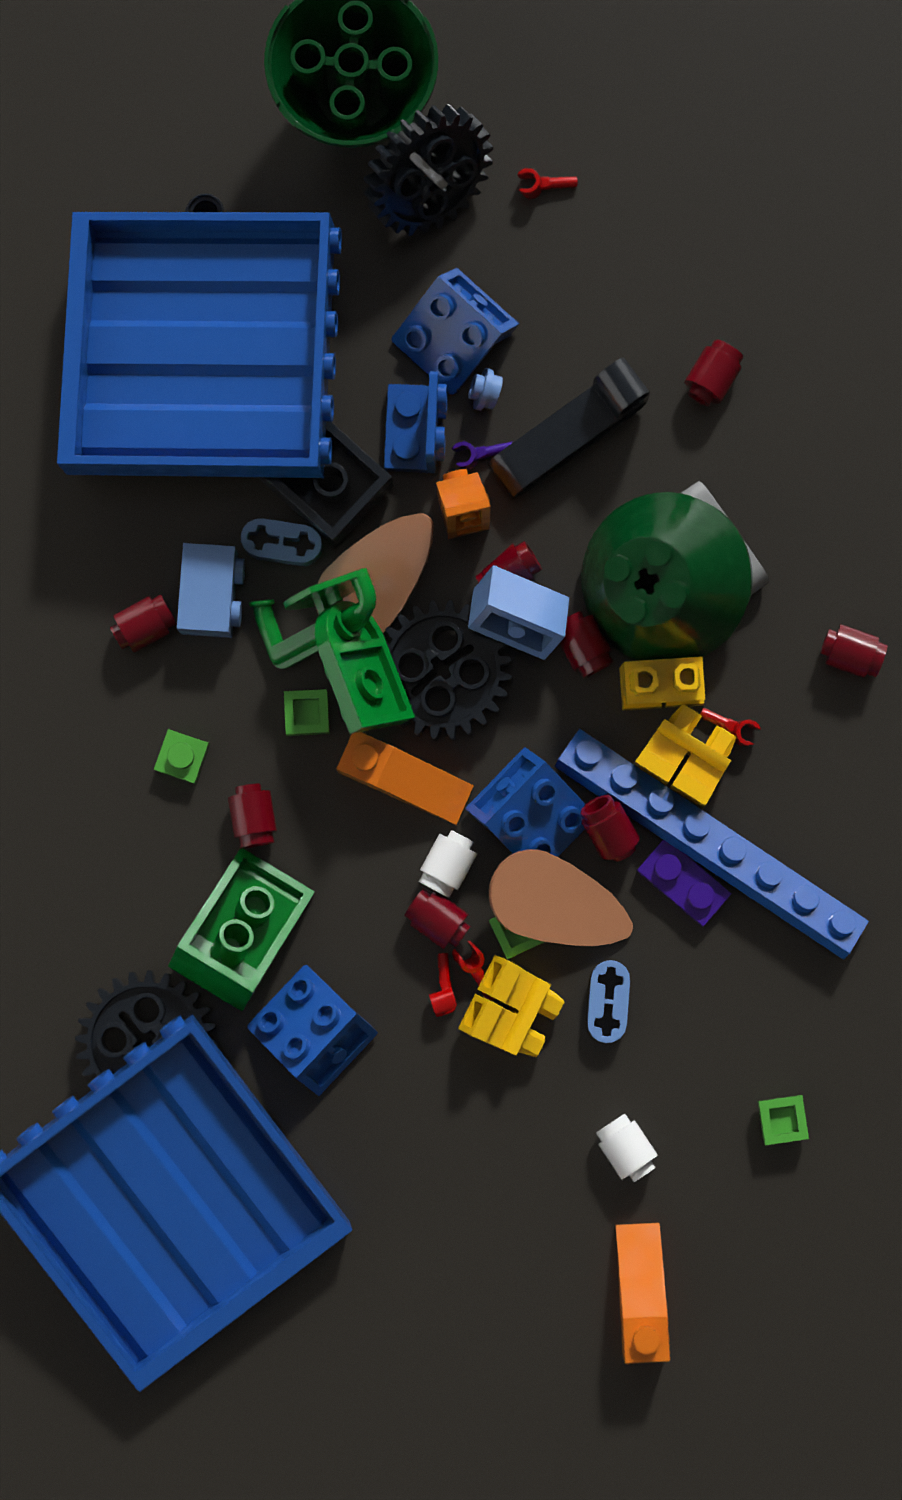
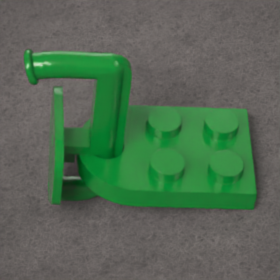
[249,568,415,734]

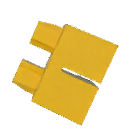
[619,657,706,711]
[634,704,736,809]
[458,955,564,1057]

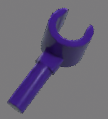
[452,441,512,470]

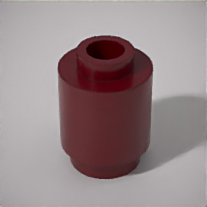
[684,339,744,406]
[110,594,177,653]
[559,611,613,679]
[820,624,888,678]
[228,783,277,849]
[581,795,639,862]
[404,888,471,949]

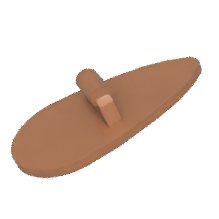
[317,513,434,633]
[489,849,633,946]

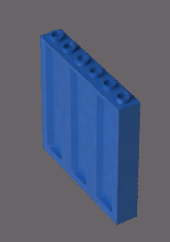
[57,212,342,478]
[0,1015,352,1392]

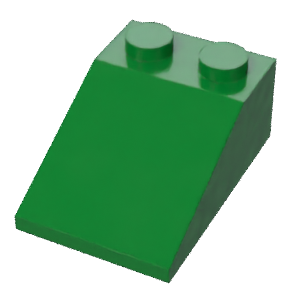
[168,848,315,1011]

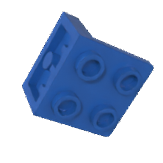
[392,268,519,394]
[384,371,447,473]
[465,747,586,857]
[247,965,378,1096]

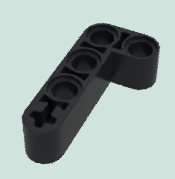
[488,357,650,499]

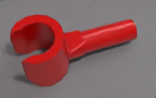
[517,168,578,199]
[700,708,761,746]
[452,941,495,1001]
[429,953,457,1017]

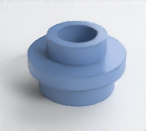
[468,368,502,411]

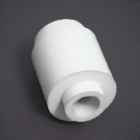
[419,830,477,898]
[596,1114,658,1182]

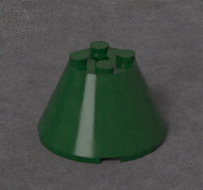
[264,0,439,148]
[581,492,753,661]

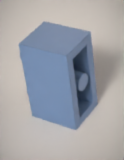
[177,543,245,638]
[468,565,570,660]

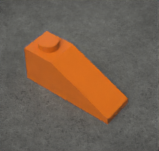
[436,469,490,539]
[336,732,474,825]
[616,1223,670,1363]

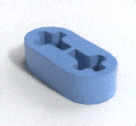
[241,518,323,566]
[587,960,630,1043]

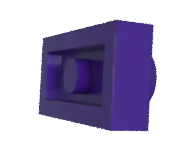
[637,840,731,927]

